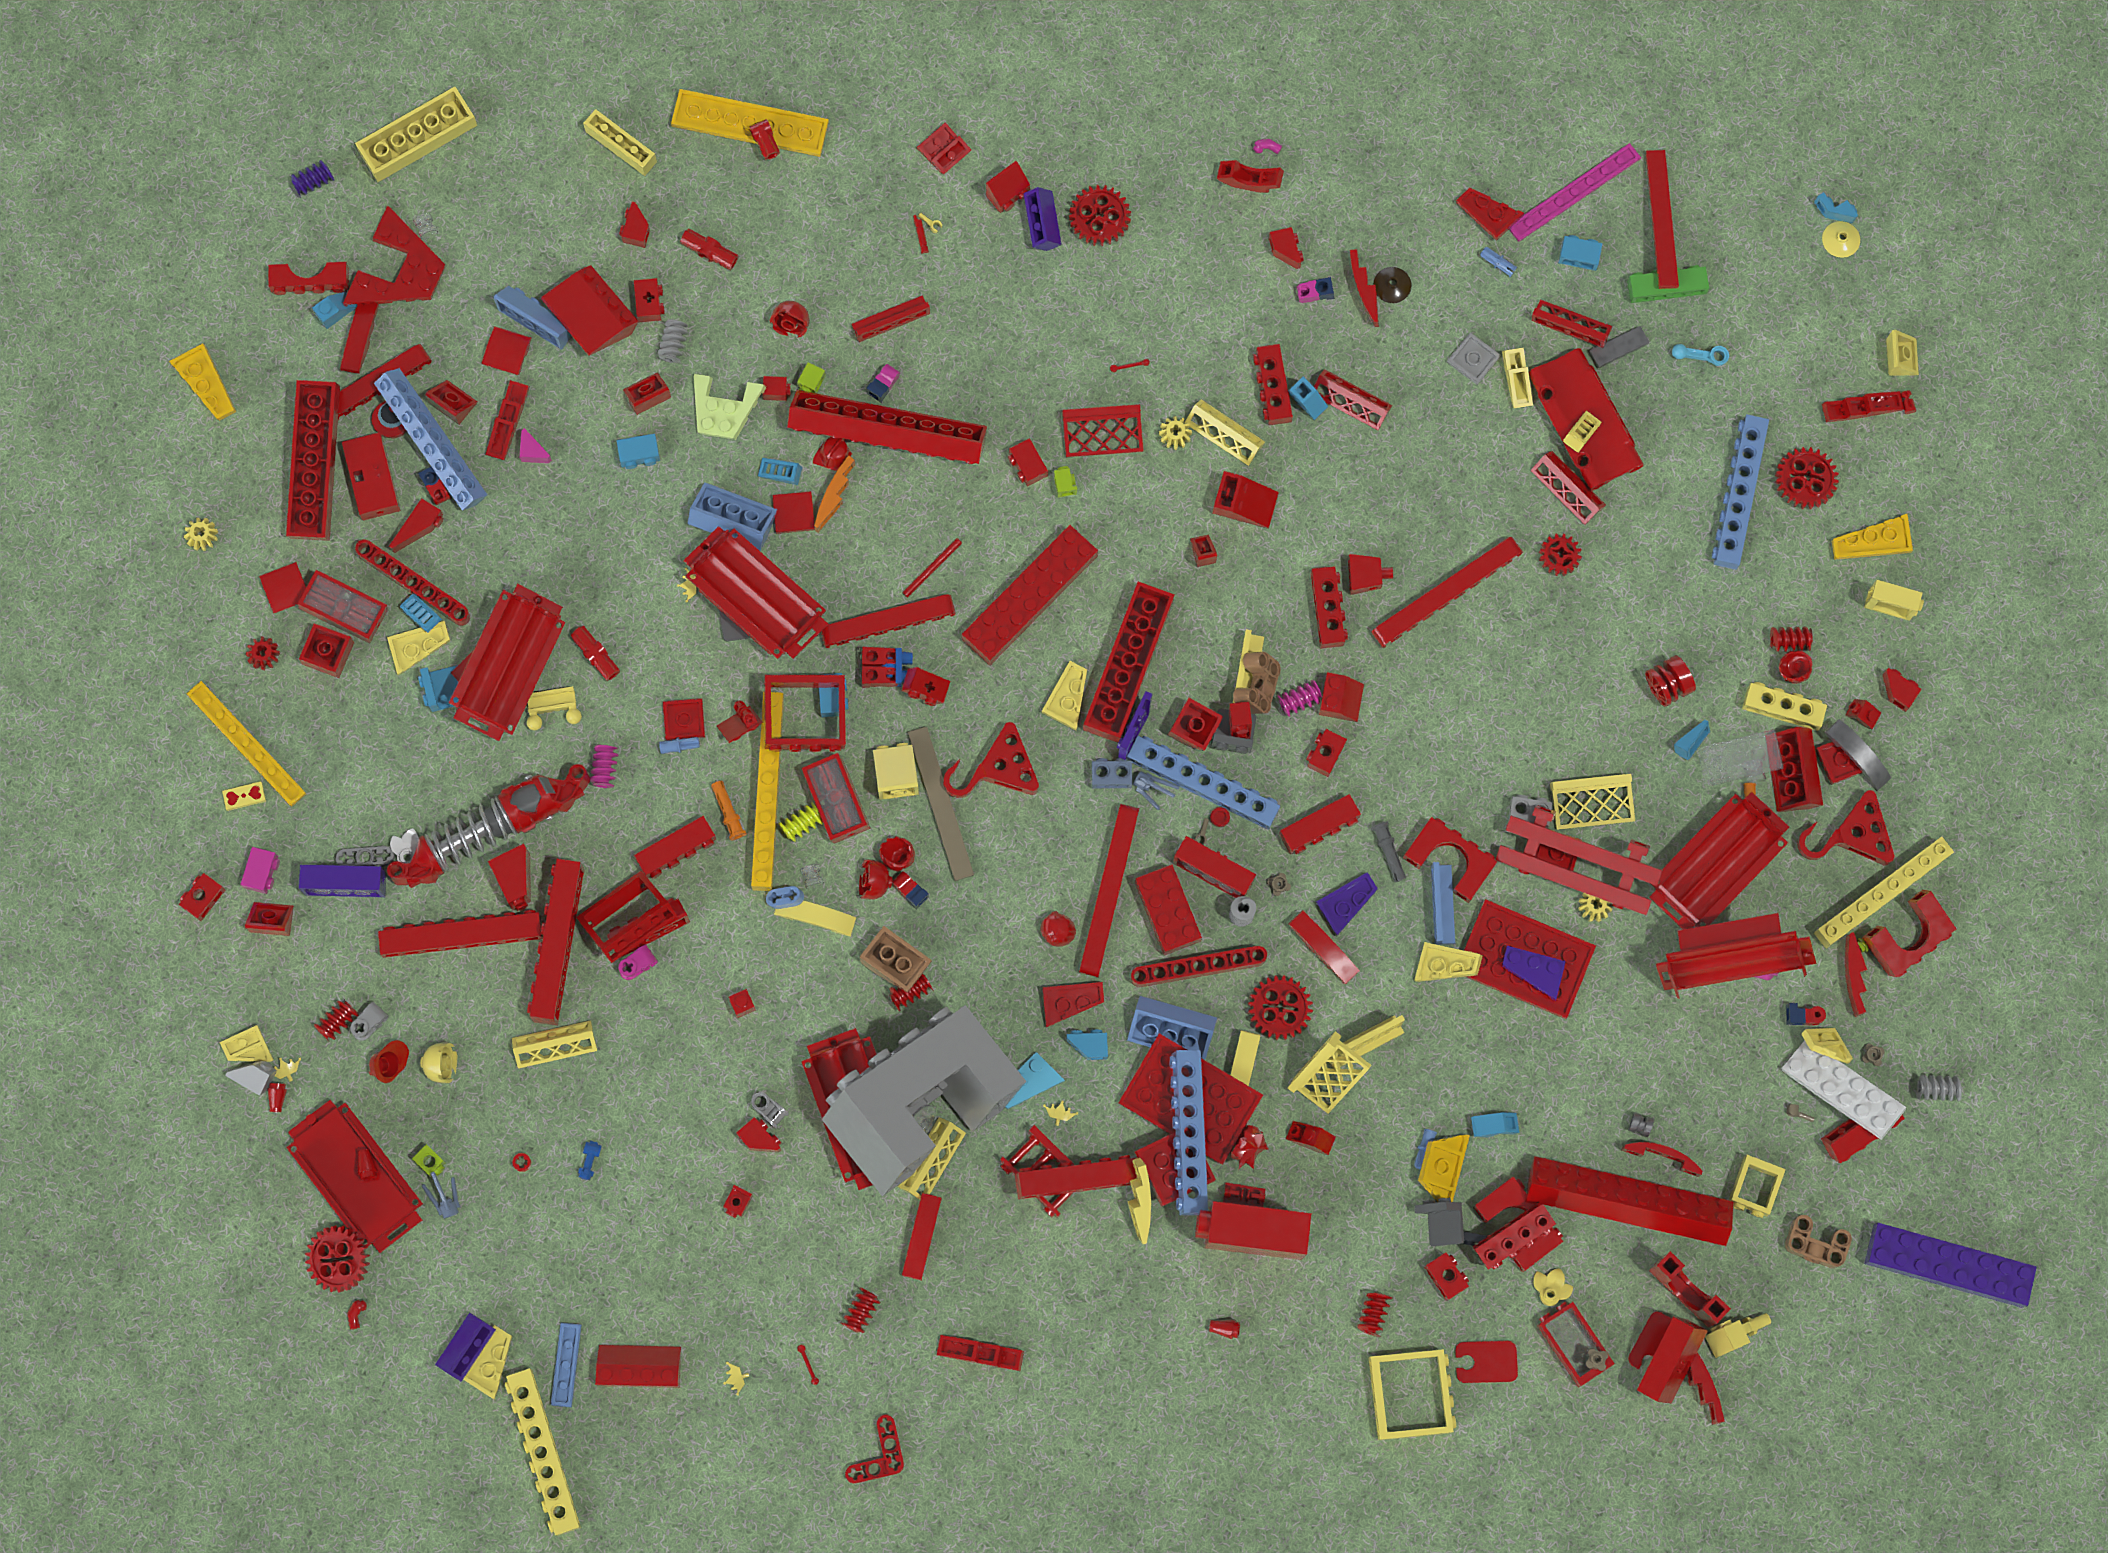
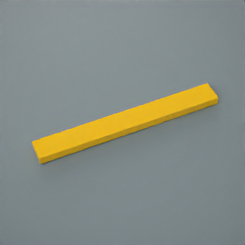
[186,681,306,807]

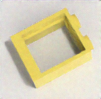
[1864,580,1924,621]
[1729,1155,1786,1218]

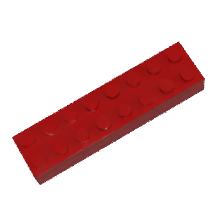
[286,380,340,541]
[962,525,1099,666]
[1083,581,1175,743]
[527,859,585,1026]

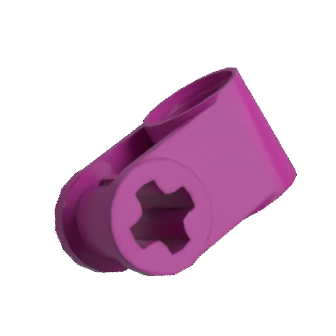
[619,945,658,980]

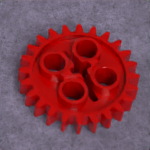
[1069,185,1131,246]
[1775,447,1839,510]
[1248,975,1313,1041]
[305,1225,370,1293]

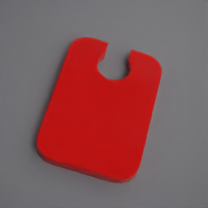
[1628,1312,1672,1370]
[1455,1341,1518,1383]

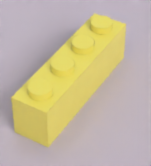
[583,109,657,176]

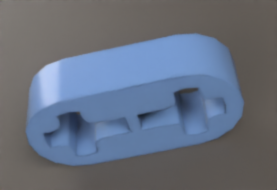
[766,886,804,909]

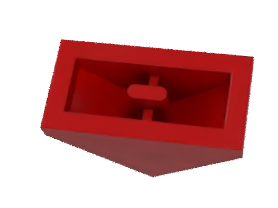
[1190,534,1217,567]

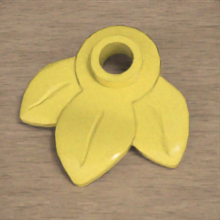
[1533,1268,1573,1306]

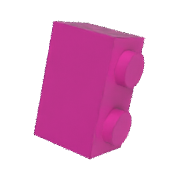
[240,847,280,894]

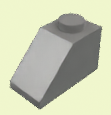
[225,1061,277,1095]

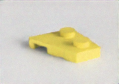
[220,1025,274,1062]
[1802,1028,1853,1064]

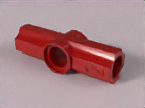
[680,228,739,271]
[571,625,620,681]

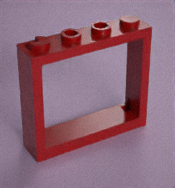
[764,675,846,752]
[576,870,677,964]

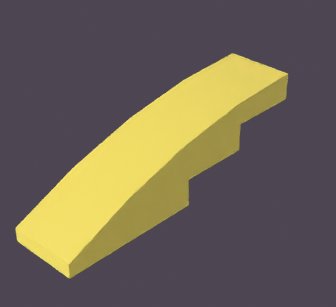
[1230,1030,1261,1086]
[1127,1158,1151,1244]

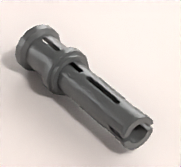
[1372,822,1406,883]

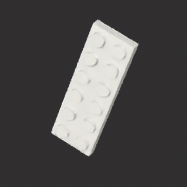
[1782,1040,1906,1140]

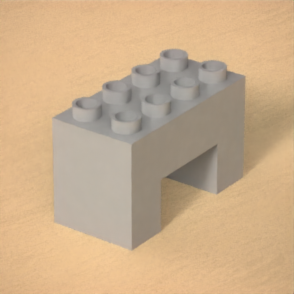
[822,1005,1026,1197]

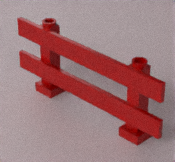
[1495,805,1663,915]

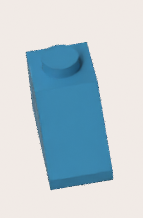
[312,292,357,329]

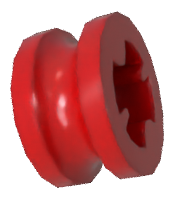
[512,1153,531,1172]

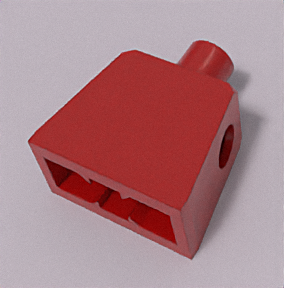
[1348,554,1393,595]

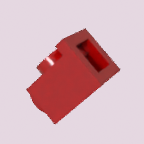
[723,1185,753,1219]

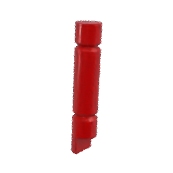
[913,215,929,254]

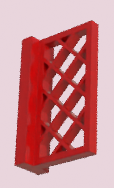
[1062,404,1143,457]

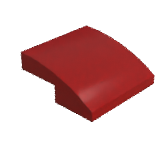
[916,122,971,175]
[481,326,532,375]
[259,562,309,613]

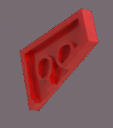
[1456,188,1524,241]
[1042,982,1104,1027]

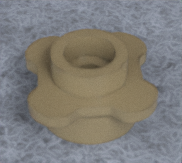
[1268,873,1291,896]
[1862,1044,1885,1066]
[1586,1349,1608,1371]

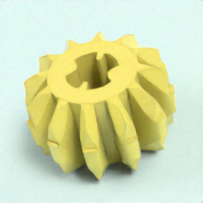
[1159,416,1192,450]
[184,517,218,551]
[1578,893,1612,922]

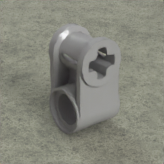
[350,1002,389,1041]
[751,1092,789,1129]

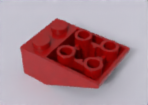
[1212,471,1279,529]

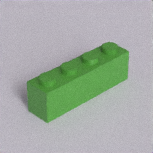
[1627,265,1709,303]

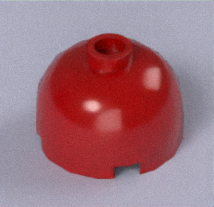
[770,300,810,338]
[858,859,893,900]

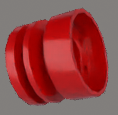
[1645,655,1696,707]

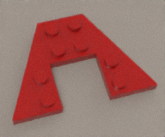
[343,206,445,306]

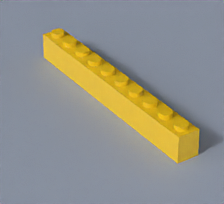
[751,692,784,891]

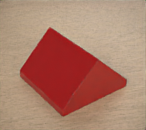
[623,372,671,415]
[425,380,478,425]
[245,902,294,936]

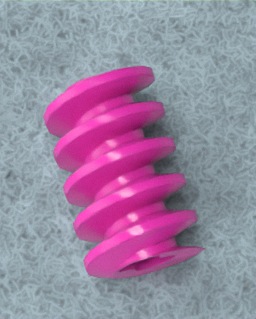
[1277,680,1322,717]
[590,745,619,788]

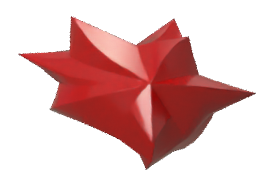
[1231,1125,1269,1170]

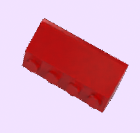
[1766,726,1823,812]
[607,898,690,959]
[595,1345,681,1388]

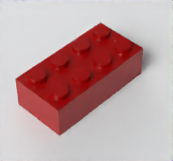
[1135,864,1202,956]

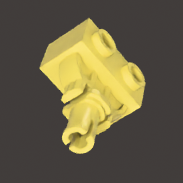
[1705,1313,1771,1358]

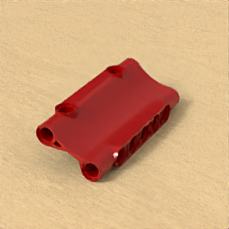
[1528,348,1644,491]

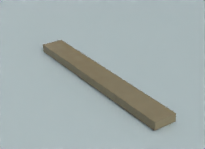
[908,727,974,881]

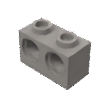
[1508,795,1552,828]

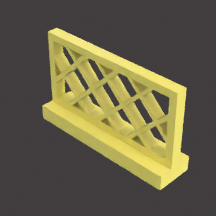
[1550,774,1635,830]
[1329,1015,1405,1069]
[1288,1031,1371,1113]

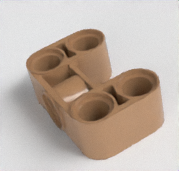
[1233,652,1281,714]
[1785,1215,1852,1268]

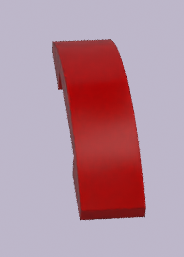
[1621,1142,1703,1177]

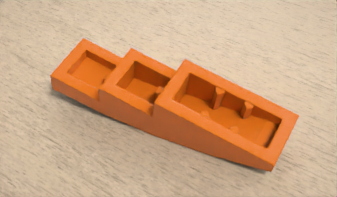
[814,456,855,533]

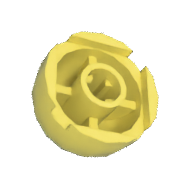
[420,1043,458,1083]

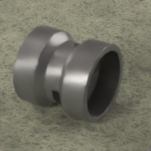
[1628,1112,1654,1138]

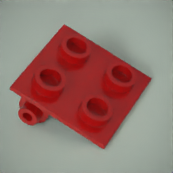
[716,700,763,743]
[1223,1182,1266,1207]

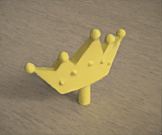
[677,567,696,603]
[274,1058,301,1082]
[1043,1100,1078,1126]
[723,1362,749,1396]

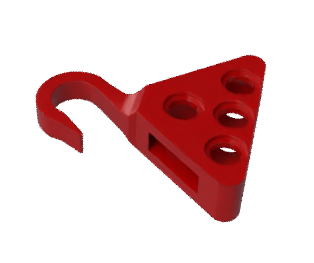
[943,722,1039,798]
[1797,790,1895,866]

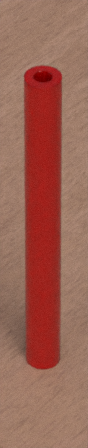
[902,538,962,598]

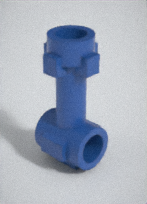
[578,1141,602,1181]

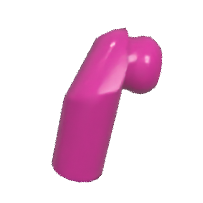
[1253,139,1282,154]

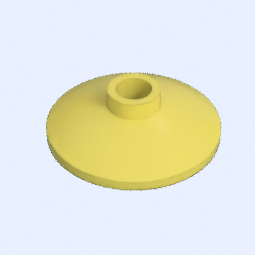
[1822,221,1860,258]

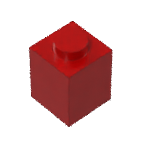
[762,376,791,401]
[728,989,756,1018]

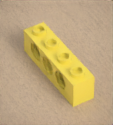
[1742,682,1827,731]

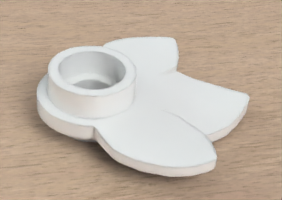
[390,828,419,863]

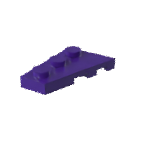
[1117,691,1153,760]
[1316,872,1378,937]
[1502,946,1566,1001]

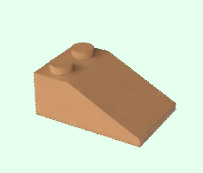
[859,926,932,993]

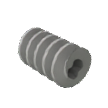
[658,319,689,363]
[1229,896,1256,927]
[1917,1075,1962,1102]

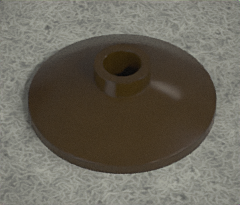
[1373,267,1412,303]

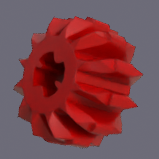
[246,636,280,671]

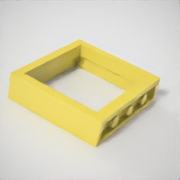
[1369,1349,1456,1440]

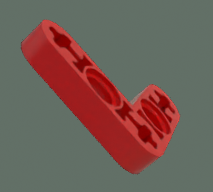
[845,1415,904,1484]

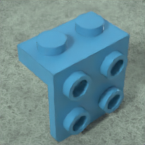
[418,665,458,712]

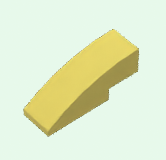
[1502,348,1533,408]

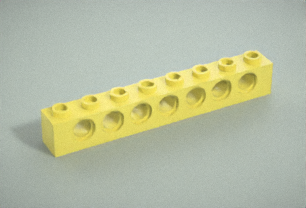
[1814,837,1954,949]
[505,1368,581,1536]

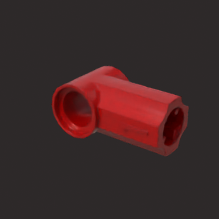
[749,119,780,160]

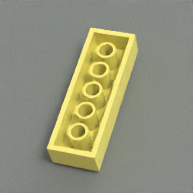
[355,87,477,182]

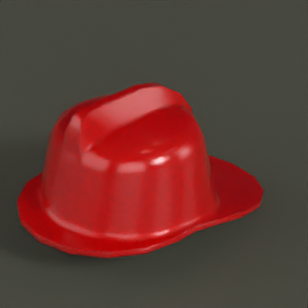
[813,437,852,471]
[368,1040,409,1083]

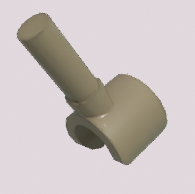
[1195,818,1209,845]
[1787,1104,1814,1122]

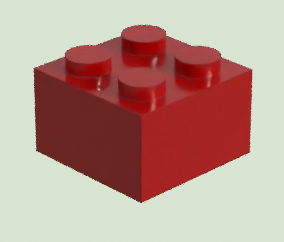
[299,623,354,678]

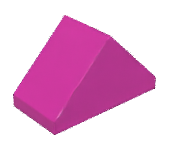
[519,428,552,463]

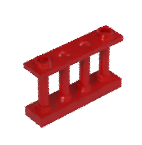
[1000,1125,1075,1218]

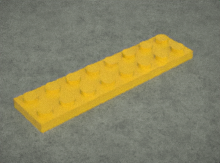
[671,89,829,157]

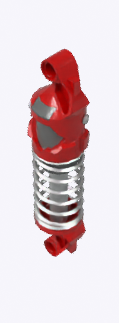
[387,764,590,888]

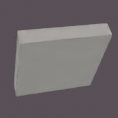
[1447,332,1501,385]

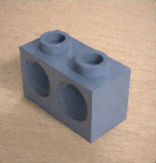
[1092,758,1132,789]

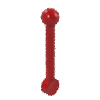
[1110,359,1150,373]
[797,1345,819,1385]

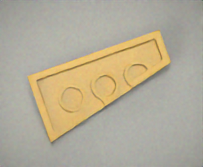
[169,343,236,421]
[1832,514,1913,560]

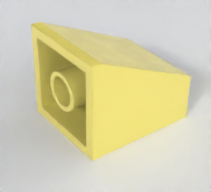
[873,743,919,800]

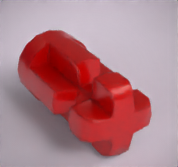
[1901,390,1917,414]

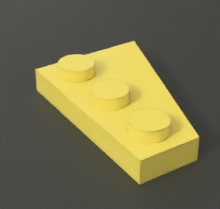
[387,621,450,676]
[1042,661,1087,731]
[1414,942,1482,982]
[463,1325,512,1400]

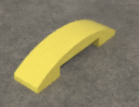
[774,897,856,937]

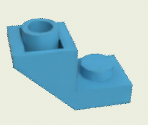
[1814,192,1858,223]
[1471,1112,1519,1138]

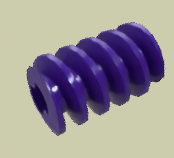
[291,160,335,198]

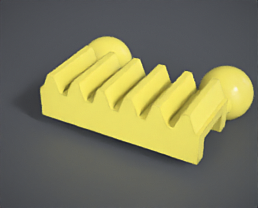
[526,686,582,731]

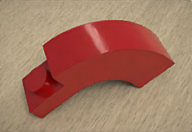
[1217,160,1284,193]

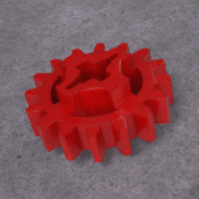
[1539,533,1582,576]

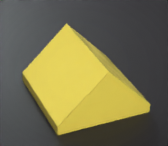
[1886,330,1919,376]

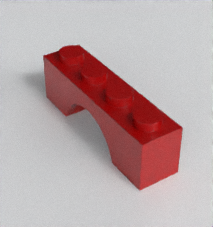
[268,262,349,295]

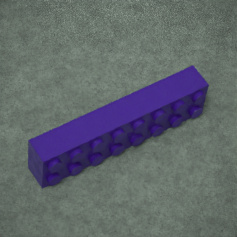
[1864,1223,2037,1308]

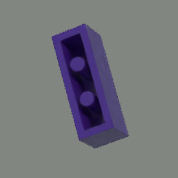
[1023,187,1062,251]
[435,1312,496,1382]

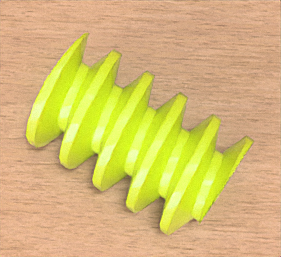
[778,802,823,842]

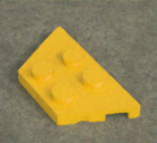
[1418,1134,1470,1203]

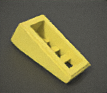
[1563,411,1602,452]

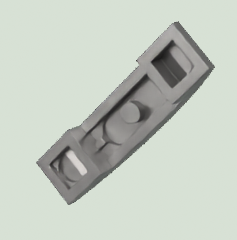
[1825,719,1891,791]

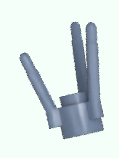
[1133,771,1180,810]
[422,1172,460,1219]

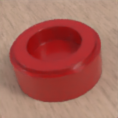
[1210,807,1230,828]

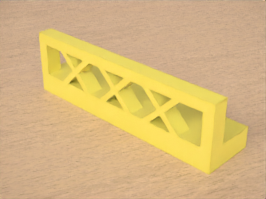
[1185,399,1265,466]
[1233,629,1264,703]
[512,1020,597,1068]
[898,1117,966,1200]

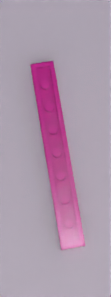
[1509,143,1641,242]

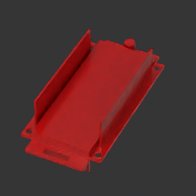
[683,526,828,659]
[449,583,566,741]
[1649,791,1789,930]
[1656,913,1817,999]
[801,1028,877,1190]
[286,1099,423,1253]

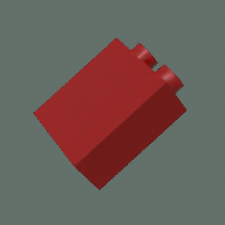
[1195,1201,1312,1260]

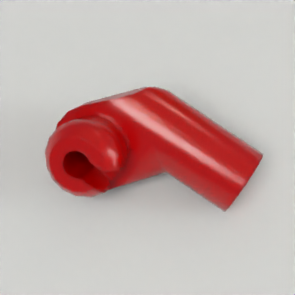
[347,1300,367,1330]

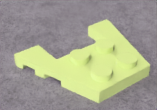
[694,374,766,440]

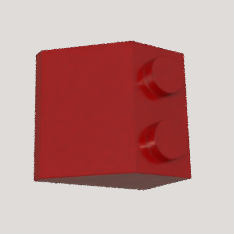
[986,161,1030,213]
[1319,672,1364,722]
[1167,697,1223,751]

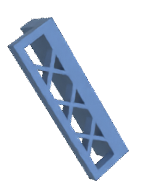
[1431,862,1455,945]

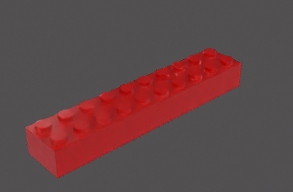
[787,390,987,464]
[1526,1156,1733,1246]

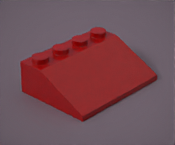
[541,265,639,356]

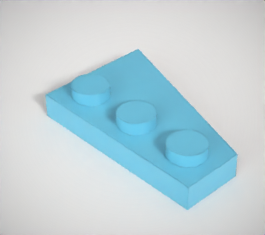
[1006,1052,1065,1109]

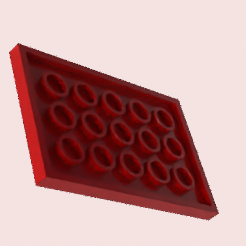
[1464,899,1596,1019]
[1118,1033,1264,1165]

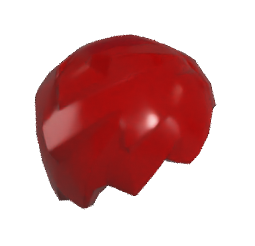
[1779,650,1813,684]
[879,836,915,871]
[1040,911,1076,947]

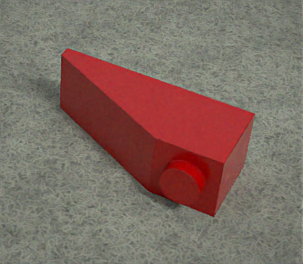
[389,498,444,553]

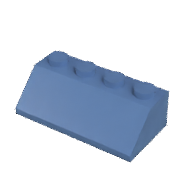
[493,286,572,350]
[688,482,777,551]
[1127,996,1217,1060]

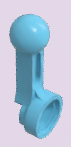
[1672,344,1729,366]

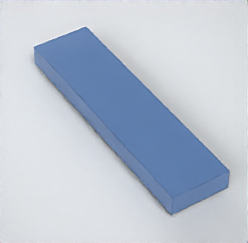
[551,1323,582,1408]

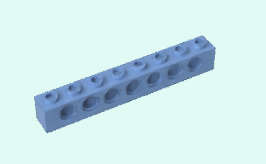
[374,368,487,510]
[1711,414,1769,570]
[1127,736,1280,830]
[1170,1050,1208,1215]

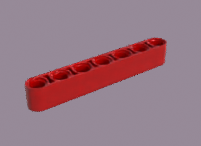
[338,344,432,420]
[355,539,470,626]
[821,594,956,648]
[1131,946,1267,987]

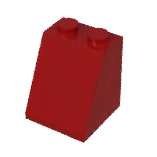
[488,843,531,911]

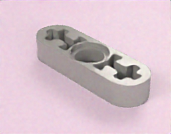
[336,846,395,866]

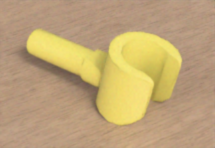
[918,213,942,233]

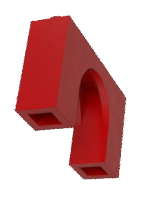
[1403,817,1497,903]
[1862,889,1956,977]
[1473,1177,1564,1272]
[1649,1251,1731,1328]

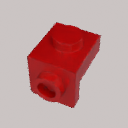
[1845,699,1881,729]

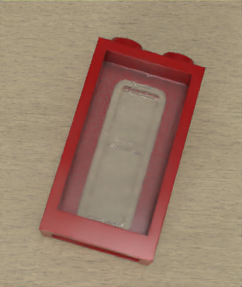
[1537,1302,1615,1388]

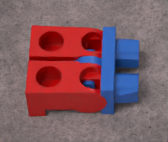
[862,647,913,688]

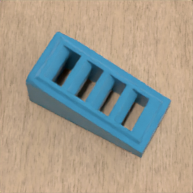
[758,458,802,485]
[400,594,442,633]
[1674,720,1710,760]

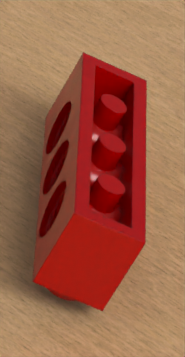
[1253,344,1293,426]
[1311,566,1348,649]

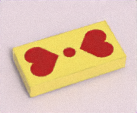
[222,782,266,811]

